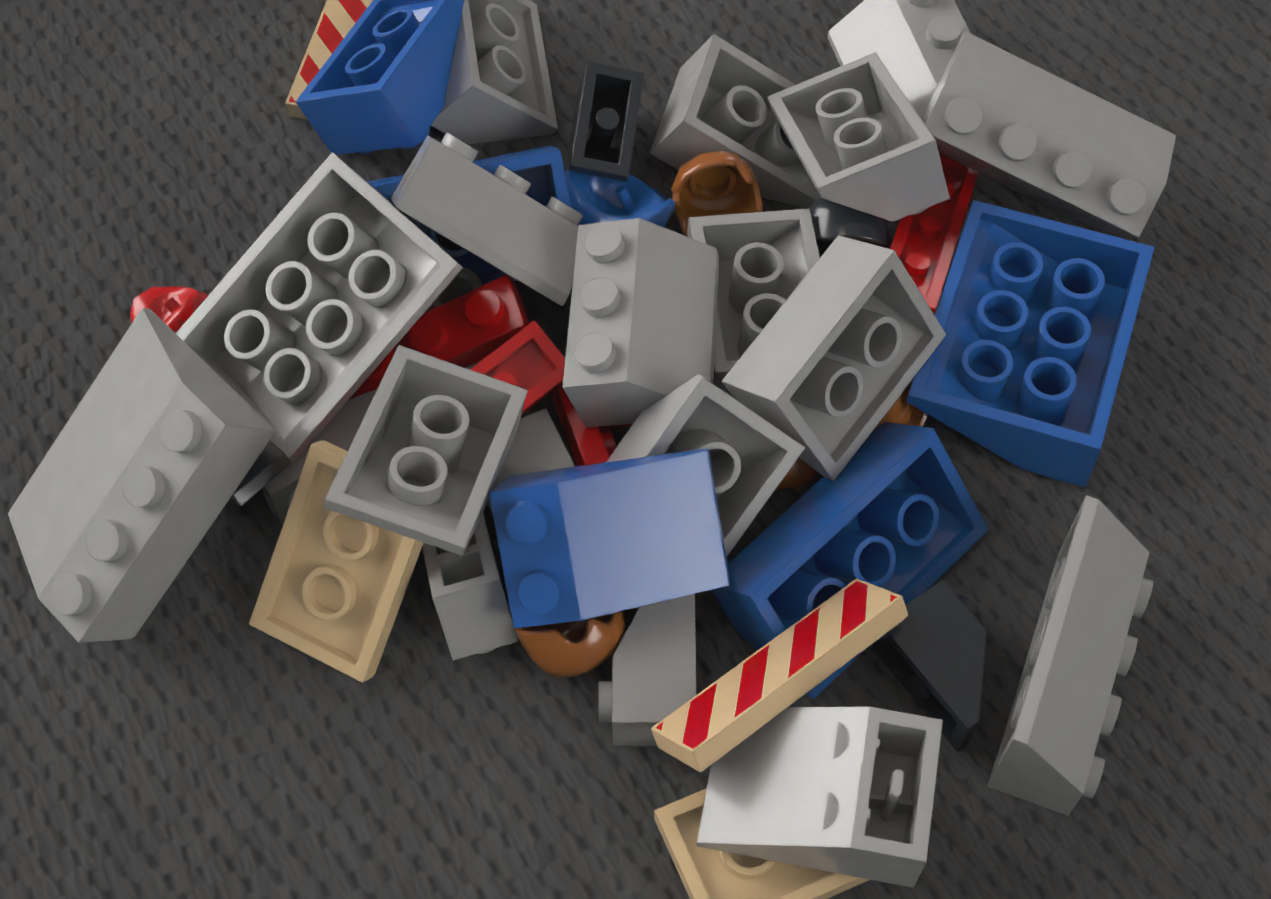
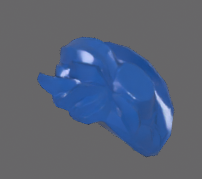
[565,169,675,227]

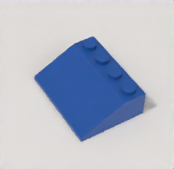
[907,200,1154,488]

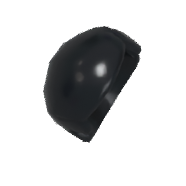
[808,198,890,257]

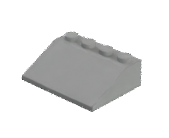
[176,152,463,466]
[8,308,276,643]

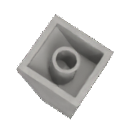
[607,374,805,556]

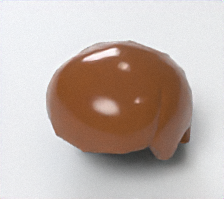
[671,151,763,236]
[514,611,625,678]

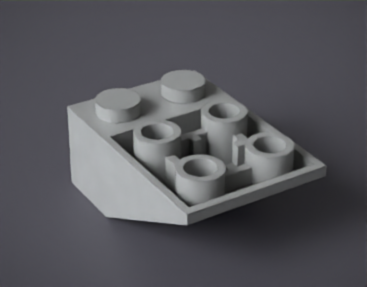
[697,706,943,888]

